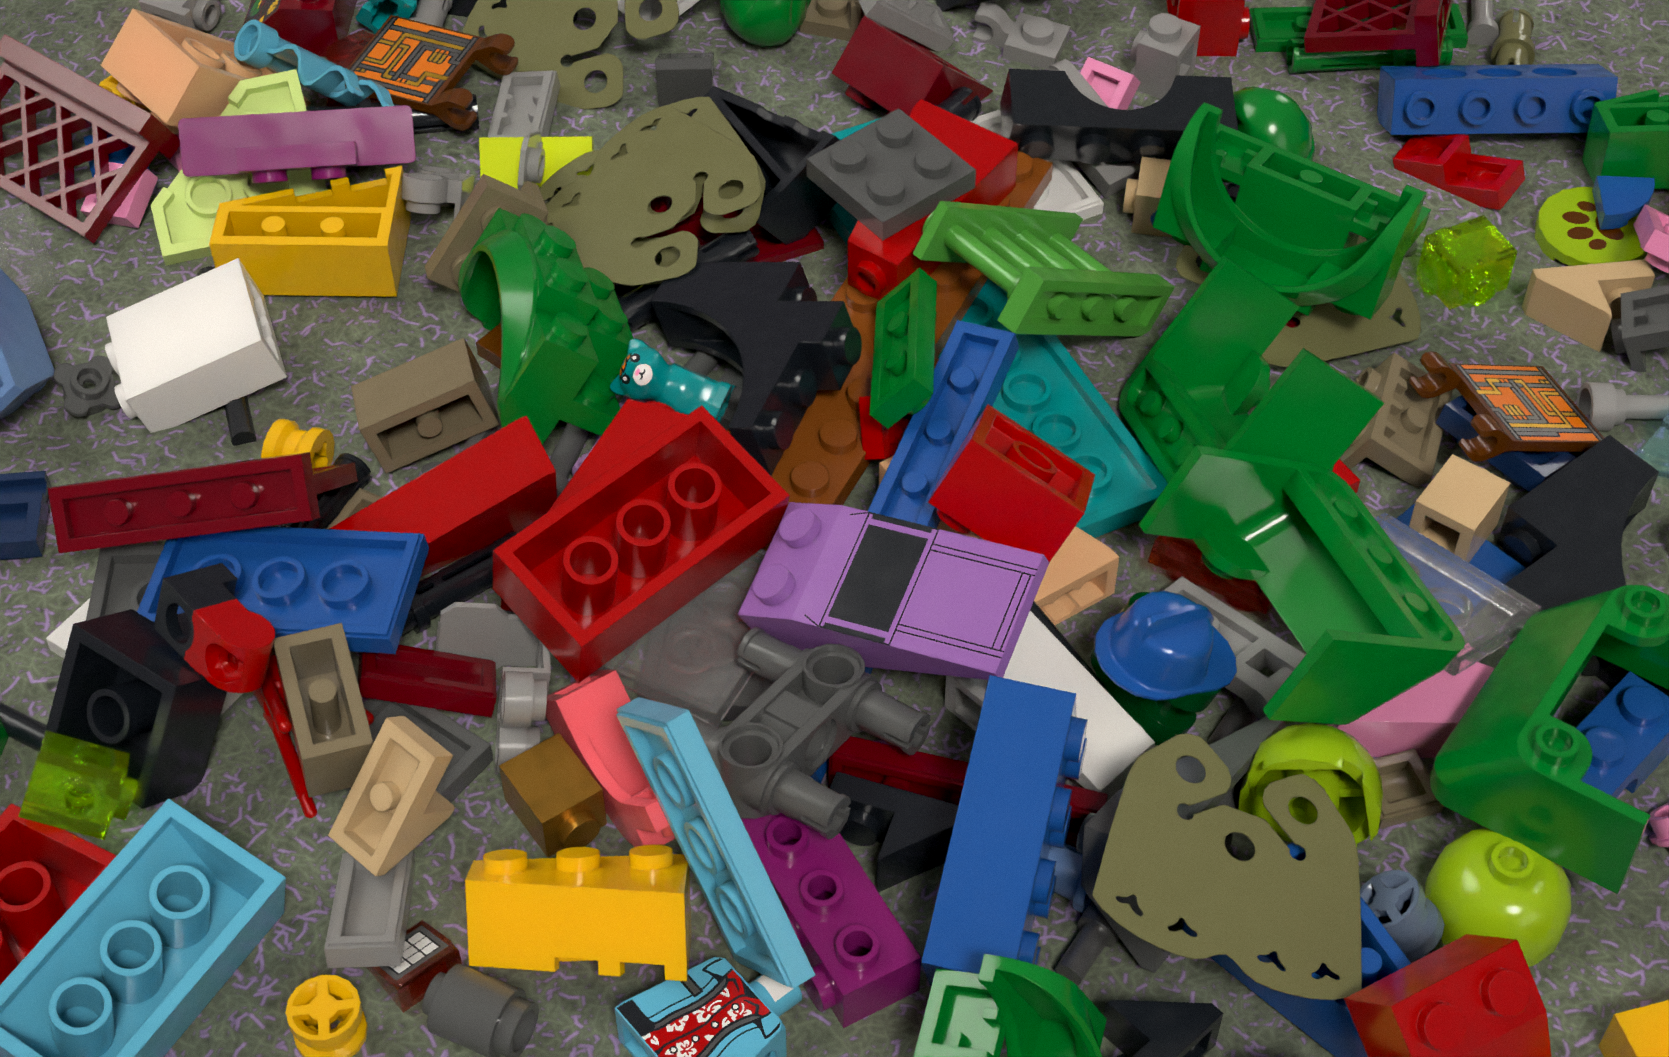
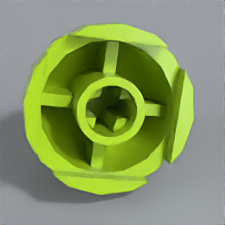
[1239,723,1383,848]
[1425,828,1571,967]

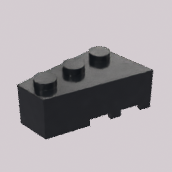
[687,86,840,245]

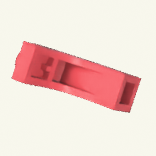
[545,670,676,847]

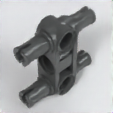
[670,627,931,840]

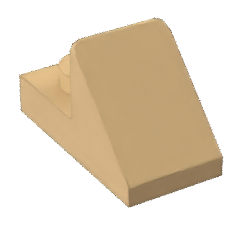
[1522,259,1655,352]
[328,716,455,876]

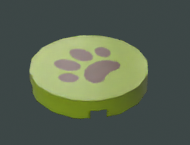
[1535,186,1648,266]

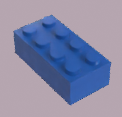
[921,675,1088,986]

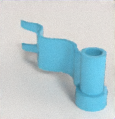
[234,20,394,107]

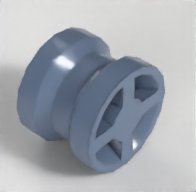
[1360,870,1445,962]

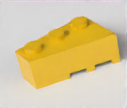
[209,166,411,297]
[465,845,691,981]

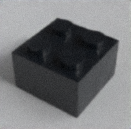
[42,609,227,809]

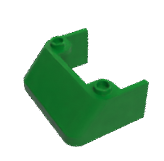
[1119,255,1384,483]
[1139,445,1465,725]
[1430,585,1669,894]

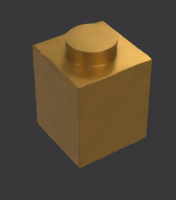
[499,733,607,858]

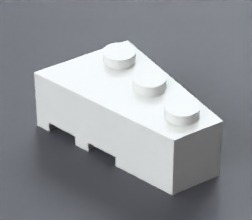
[944,611,1155,801]

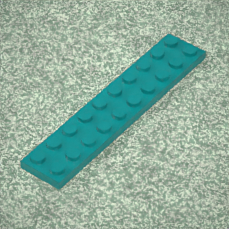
[826,117,1168,538]

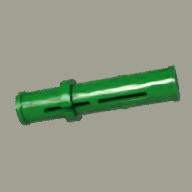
[1286,31,1453,74]

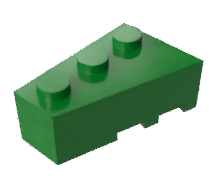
[1582,89,1669,190]

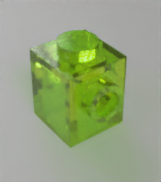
[1416,215,1518,310]
[18,730,138,840]

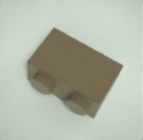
[351,338,500,474]
[273,623,373,798]

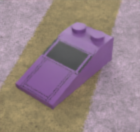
[738,502,1049,680]

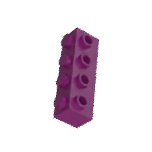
[741,813,921,1028]

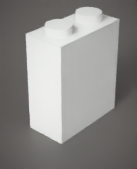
[105,258,287,433]

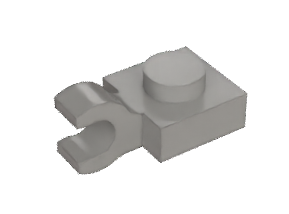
[972,2,1071,69]

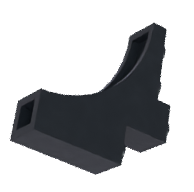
[651,262,862,475]
[1493,435,1669,696]

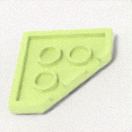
[150,69,327,265]

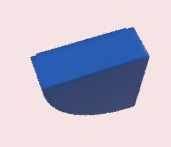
[1592,176,1655,229]

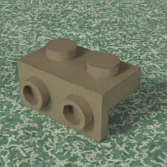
[425,174,549,292]

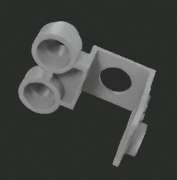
[402,131,545,219]
[435,602,551,773]

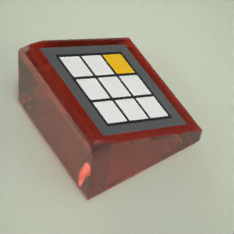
[367,920,462,1013]

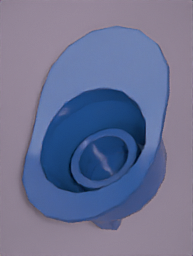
[1094,591,1237,701]

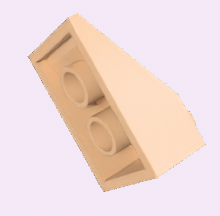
[101,8,311,134]

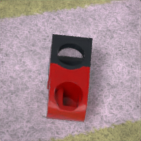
[154,563,275,693]

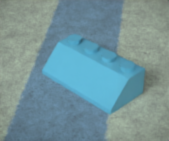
[0,798,286,1057]

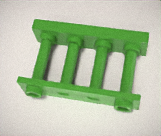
[913,201,1175,337]

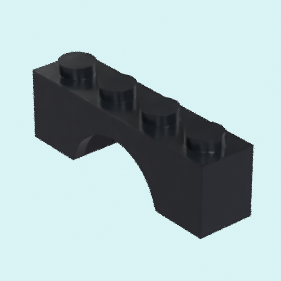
[1000,69,1238,165]

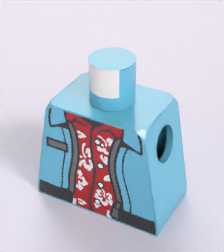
[615,957,802,1057]

